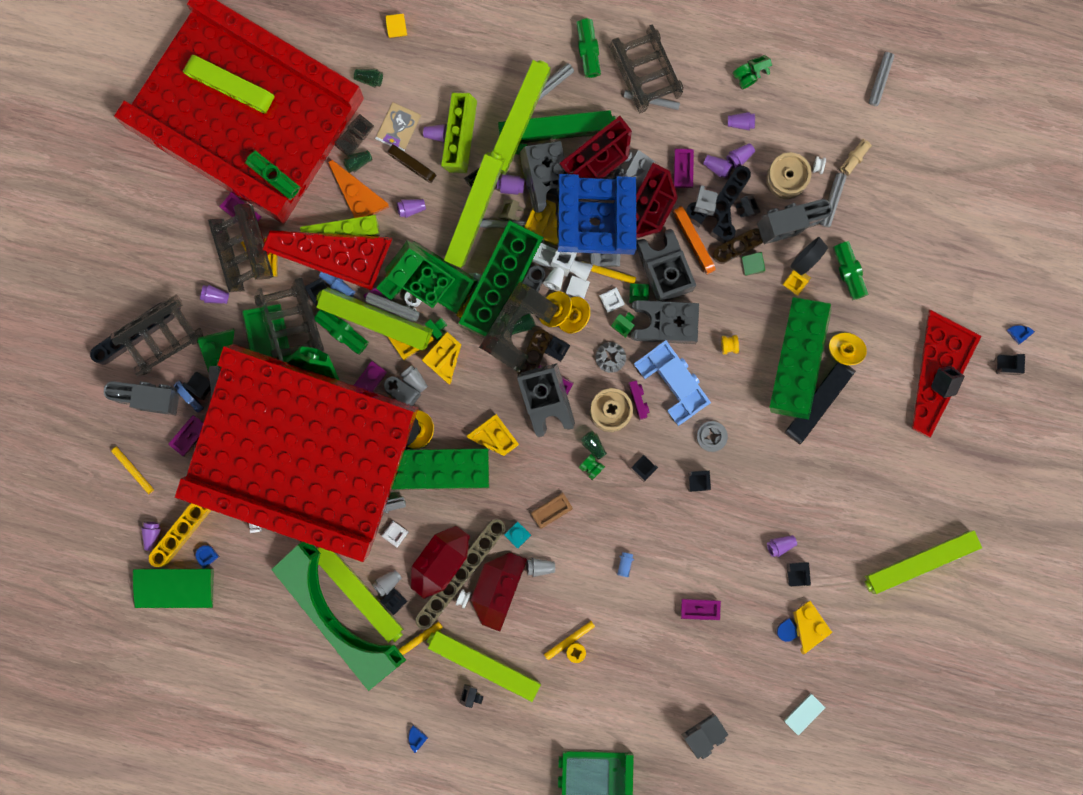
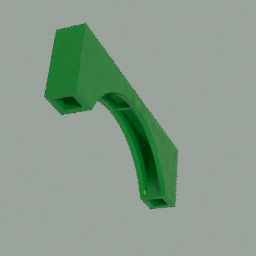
[271,542,406,691]

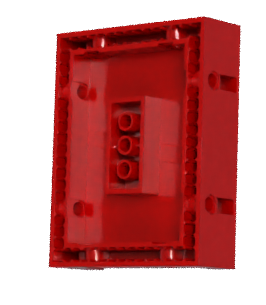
[114,0,364,225]
[174,344,419,562]

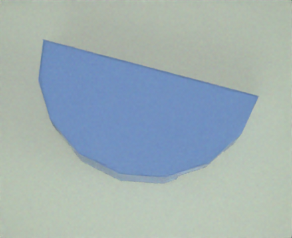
[174,380,204,412]

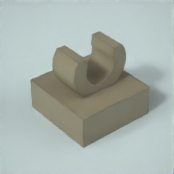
[498,199,523,221]

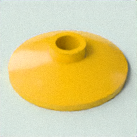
[538,291,572,327]
[559,297,590,334]
[829,333,867,365]
[407,410,434,449]

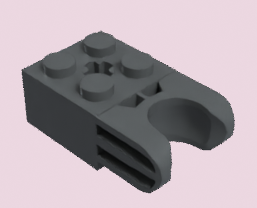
[519,141,567,213]
[757,199,832,245]
[636,229,696,302]
[631,301,699,344]
[517,363,575,437]
[104,381,180,416]

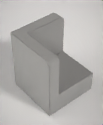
[694,185,718,216]

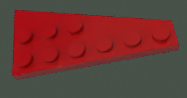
[263,230,392,290]
[912,310,982,438]

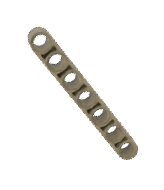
[415,519,506,629]

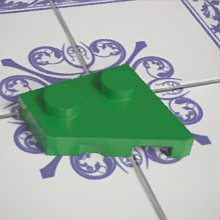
[198,328,235,373]

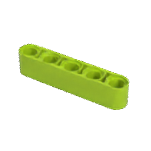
[183,55,275,114]

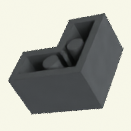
[681,713,728,759]

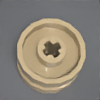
[766,152,812,199]
[590,388,633,432]

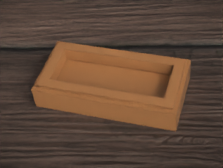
[531,493,573,529]

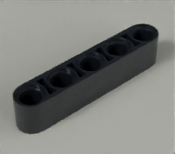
[90,302,175,365]
[785,362,856,445]

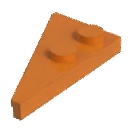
[328,160,389,218]

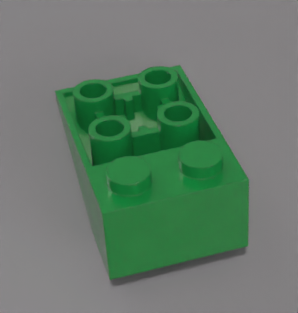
[385,240,456,308]

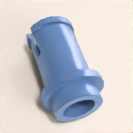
[617,552,634,577]

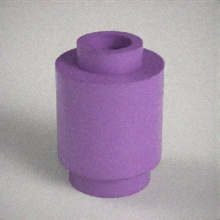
[497,174,525,195]

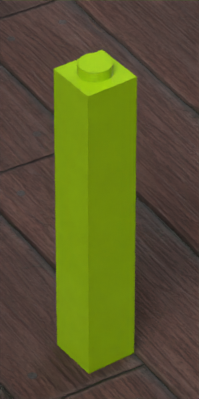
[493,60,551,176]
[444,151,506,268]
[316,288,433,350]
[864,530,982,594]
[318,547,404,643]
[427,630,541,702]

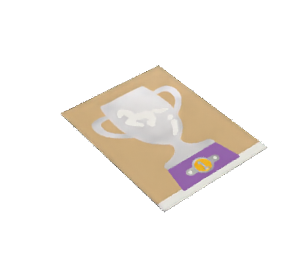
[375,102,421,151]

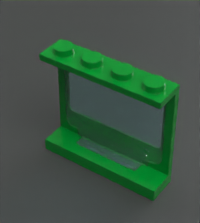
[558,751,634,795]

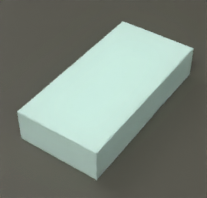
[784,693,825,736]

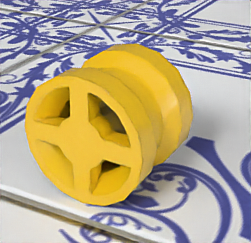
[721,335,739,355]
[566,643,586,663]

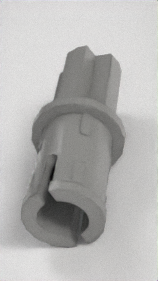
[384,496,406,514]

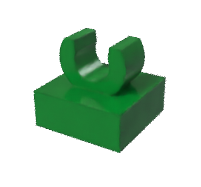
[748,55,772,78]
[376,277,403,301]
[629,283,649,304]
[611,312,635,338]
[425,318,447,341]

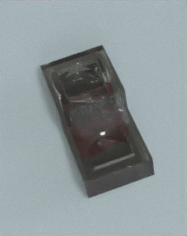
[335,114,374,157]

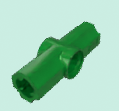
[576,18,601,78]
[245,150,301,200]
[833,241,869,301]
[314,310,369,355]

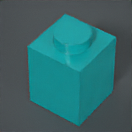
[504,522,532,549]

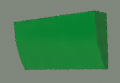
[411,241,478,314]
[242,304,291,362]
[133,569,214,608]

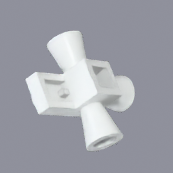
[533,243,593,291]

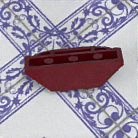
[560,116,632,179]
[636,163,678,238]
[411,526,470,599]
[471,552,527,632]

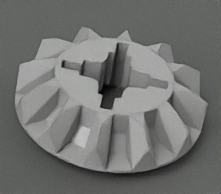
[596,342,626,373]
[697,421,728,452]

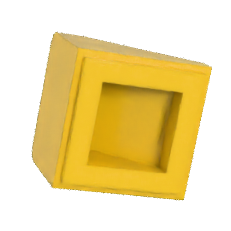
[385,14,407,38]
[783,270,811,296]

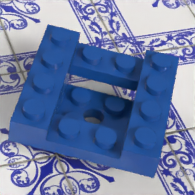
[557,174,636,255]

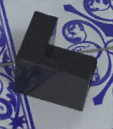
[305,278,328,307]
[996,354,1025,375]
[931,366,965,398]
[182,372,211,400]
[630,455,658,482]
[688,470,711,492]
[787,562,811,587]

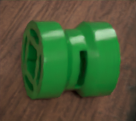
[732,63,758,90]
[578,454,605,480]

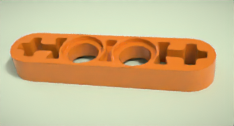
[673,206,716,275]

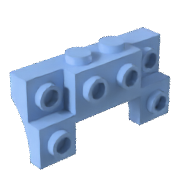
[634,340,711,426]

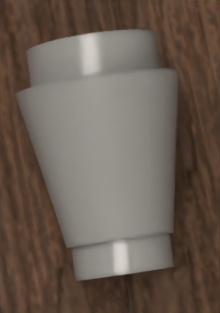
[401,365,428,393]
[526,558,555,577]
[372,569,402,597]

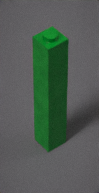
[498,110,616,143]

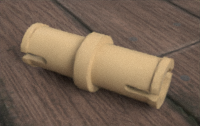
[840,139,872,176]

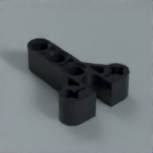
[686,166,751,243]

